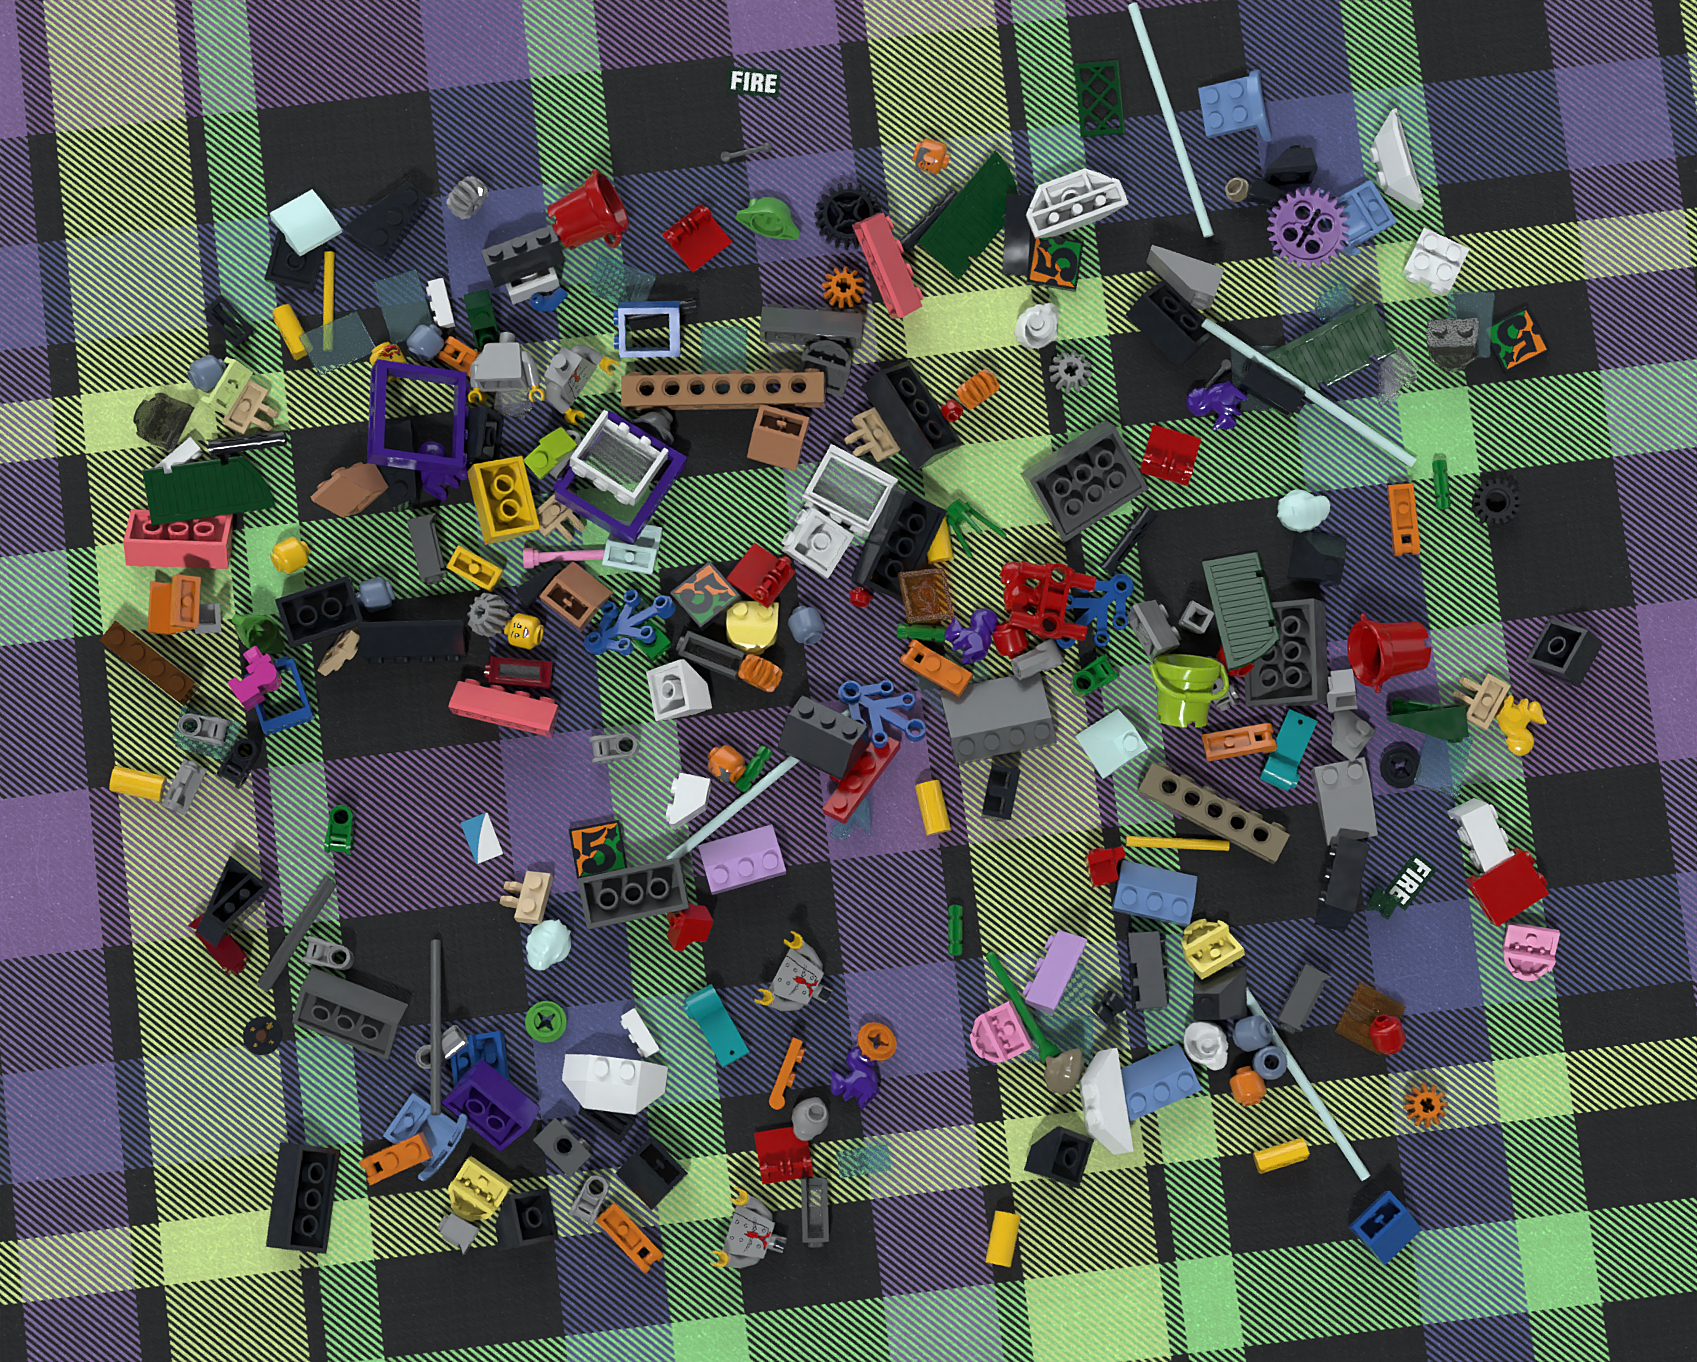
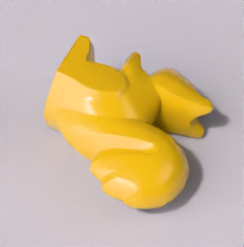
[1494,695,1547,756]

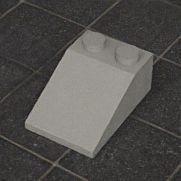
[1146,245,1224,310]
[1127,600,1181,662]
[1310,757,1378,846]

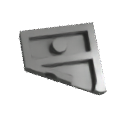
[1331,710,1376,762]

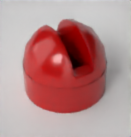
[941,400,963,422]

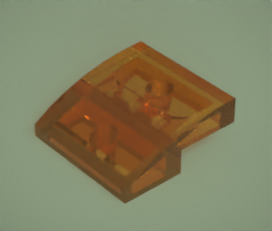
[1335,982,1406,1056]

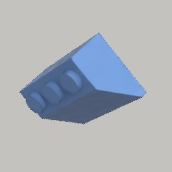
[1111,860,1197,927]
[1121,1044,1202,1122]

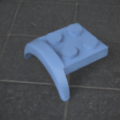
[1198,69,1272,142]
[1317,180,1397,256]
[383,1093,468,1181]

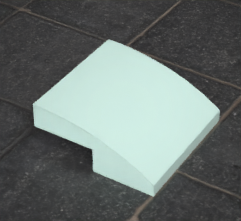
[270,190,342,256]
[602,519,663,575]

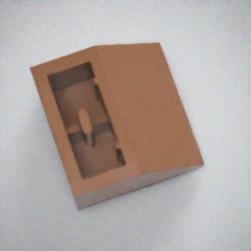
[747,404,810,472]
[311,462,389,518]
[539,562,613,632]

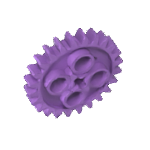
[1267,186,1350,269]

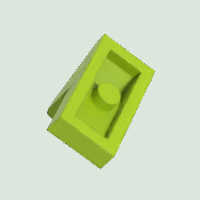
[523,427,579,480]

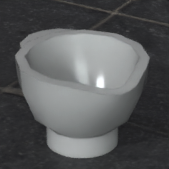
[792,1097,829,1141]

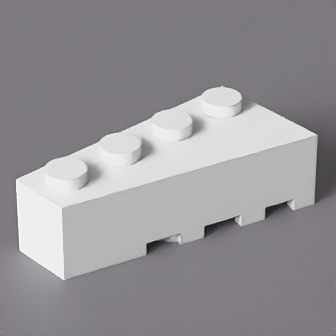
[1447,798,1515,876]

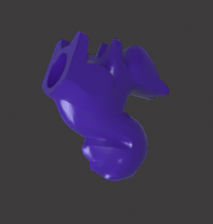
[1186,381,1248,431]
[418,441,468,501]
[944,608,999,665]
[830,1046,880,1110]

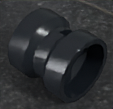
[1091,990,1127,1026]

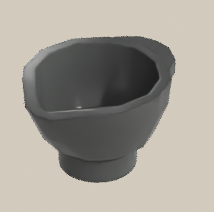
[632,408,674,446]

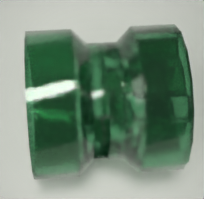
[1365,886,1400,920]

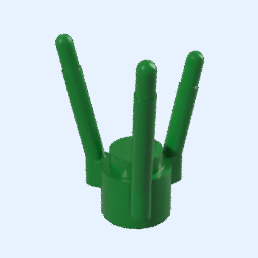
[946,498,1006,558]

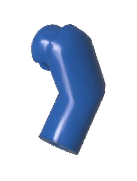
[530,287,568,311]

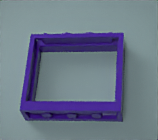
[367,359,469,476]
[553,410,687,545]

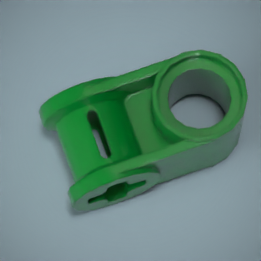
[1070,654,1120,698]
[324,805,355,856]

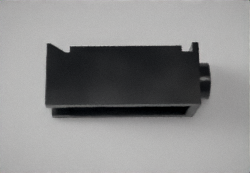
[1238,361,1306,418]

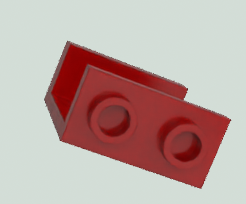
[1465,848,1549,927]

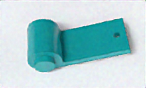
[1259,709,1318,792]
[682,984,750,1068]

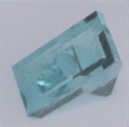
[830,796,871,842]
[836,1144,891,1178]

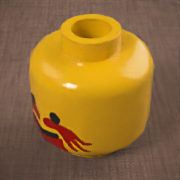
[369,342,407,382]

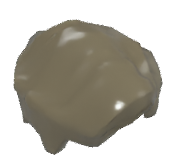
[1043,1048,1085,1096]

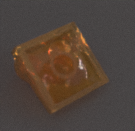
[898,568,955,623]

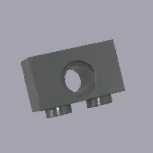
[533,1118,593,1178]

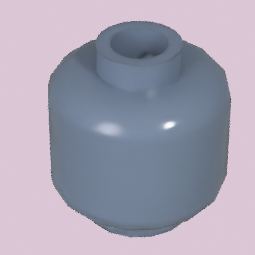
[407,324,444,363]
[187,354,227,392]
[355,576,395,613]
[788,606,825,645]
[1233,1015,1273,1052]
[1252,1046,1287,1080]

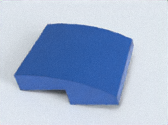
[450,1031,510,1086]

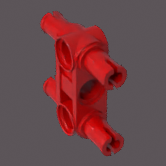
[1009,561,1096,641]

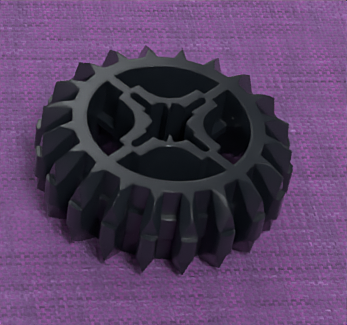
[814,182,881,251]

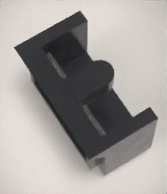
[981,764,1021,822]

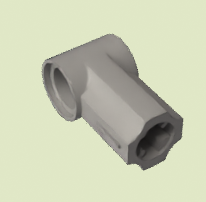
[1010,639,1065,680]
[416,1025,468,1069]

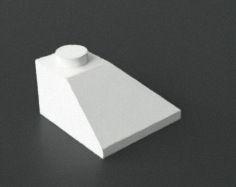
[646,659,712,721]

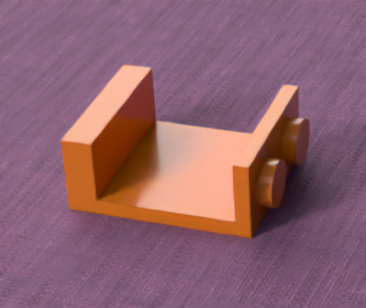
[147,574,201,635]

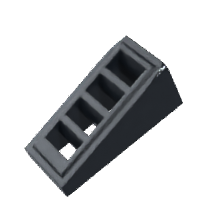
[1246,178,1295,207]
[516,563,562,609]

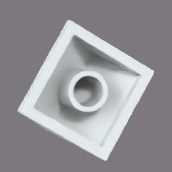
[505,267,560,304]

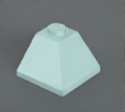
[1075,709,1148,779]

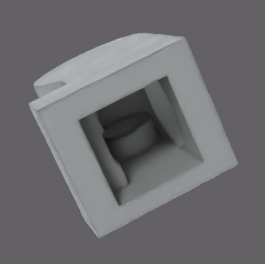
[1178,601,1214,634]

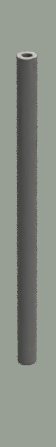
[431,940,441,1116]

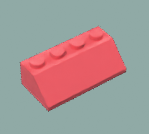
[852,213,923,318]
[123,509,233,569]
[448,679,560,738]

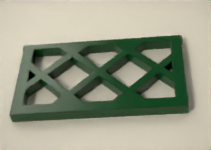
[1074,60,1125,138]

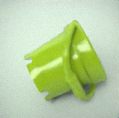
[1149,654,1229,727]

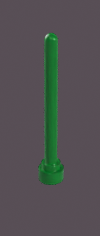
[986,952,1061,1064]

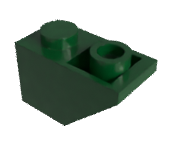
[463,289,500,352]

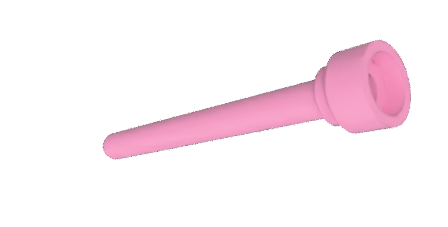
[523,548,605,568]

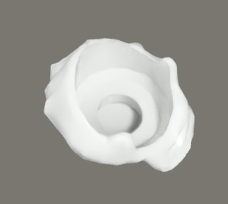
[1014,303,1059,350]
[1184,1020,1228,1070]

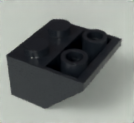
[615,1136,689,1211]

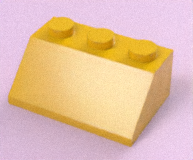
[468,456,540,545]

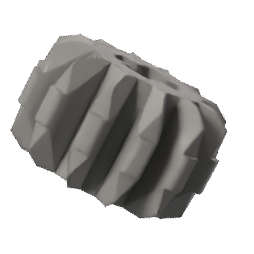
[446,176,489,220]
[1049,350,1092,394]
[467,593,510,637]

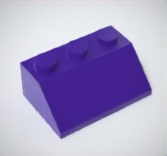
[442,1059,541,1152]

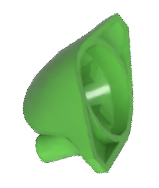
[735,197,800,240]
[232,614,286,654]

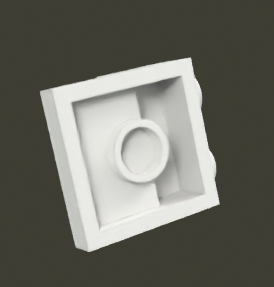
[1402,228,1469,295]
[782,508,854,578]

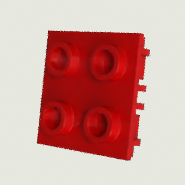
[662,204,732,273]
[1140,425,1202,486]
[726,543,796,609]
[754,1126,814,1185]

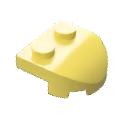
[726,601,779,655]
[1181,919,1245,979]
[448,1156,513,1222]

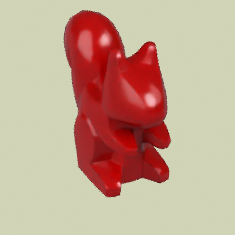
[999,562,1041,614]

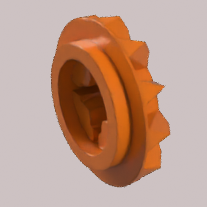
[856,1022,897,1063]

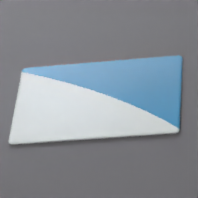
[461,813,503,864]

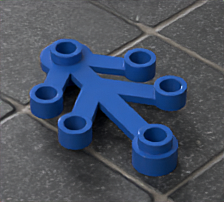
[1055,574,1134,649]
[584,590,676,656]
[838,680,926,748]

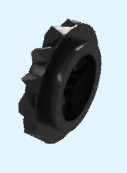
[1379,748,1421,789]

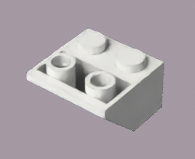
[665,773,711,830]

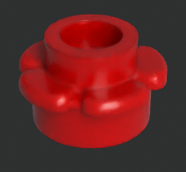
[849,587,873,607]

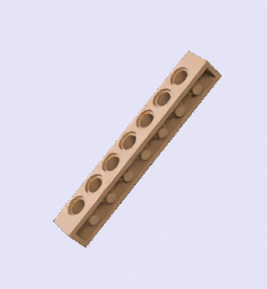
[621,369,826,411]

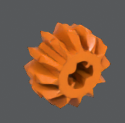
[822,266,865,310]
[956,369,1000,409]
[738,654,783,692]
[1403,1083,1448,1128]

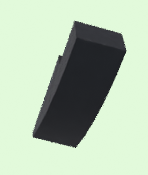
[1002,194,1032,276]

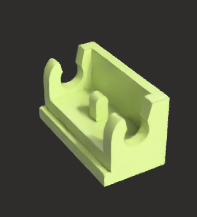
[200,357,253,415]

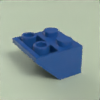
[1348,1191,1422,1266]

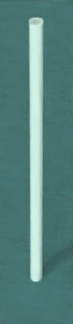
[1128,3,1214,238]
[1202,318,1417,467]
[666,705,864,860]
[1227,963,1371,1181]

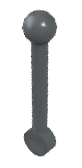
[721,142,772,163]
[1204,359,1231,390]

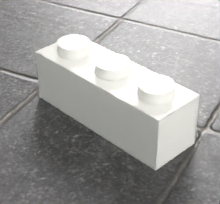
[426,278,455,330]
[154,437,203,474]
[620,1008,660,1059]

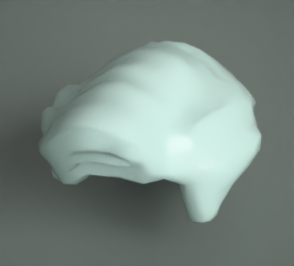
[1277,489,1330,533]
[526,919,571,970]

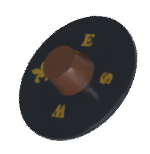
[243,1016,282,1055]

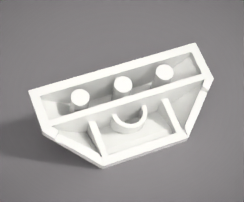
[1369,108,1424,210]
[1026,168,1128,238]
[1078,1048,1134,1155]
[562,1054,668,1115]

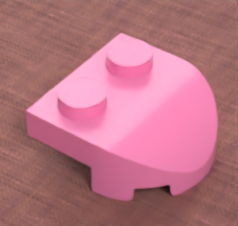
[1502,921,1560,981]
[970,1000,1034,1063]

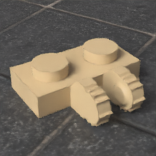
[222,380,280,436]
[844,407,901,463]
[536,488,585,542]
[317,627,360,676]
[1452,673,1511,731]
[500,871,553,924]

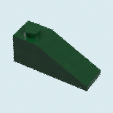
[1386,703,1469,743]

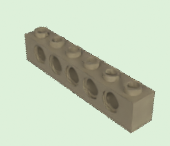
[1136,762,1290,864]

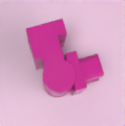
[227,646,282,711]

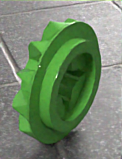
[525,1001,567,1043]

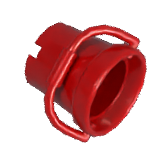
[547,169,629,251]
[1347,613,1431,693]

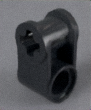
[216,738,260,789]

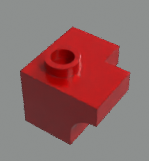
[1084,846,1126,888]
[666,902,713,951]

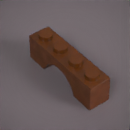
[99,620,200,706]

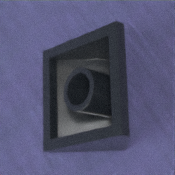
[464,406,504,464]

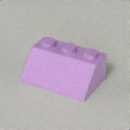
[698,824,786,895]
[1022,930,1087,1016]

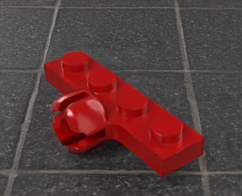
[822,736,901,824]

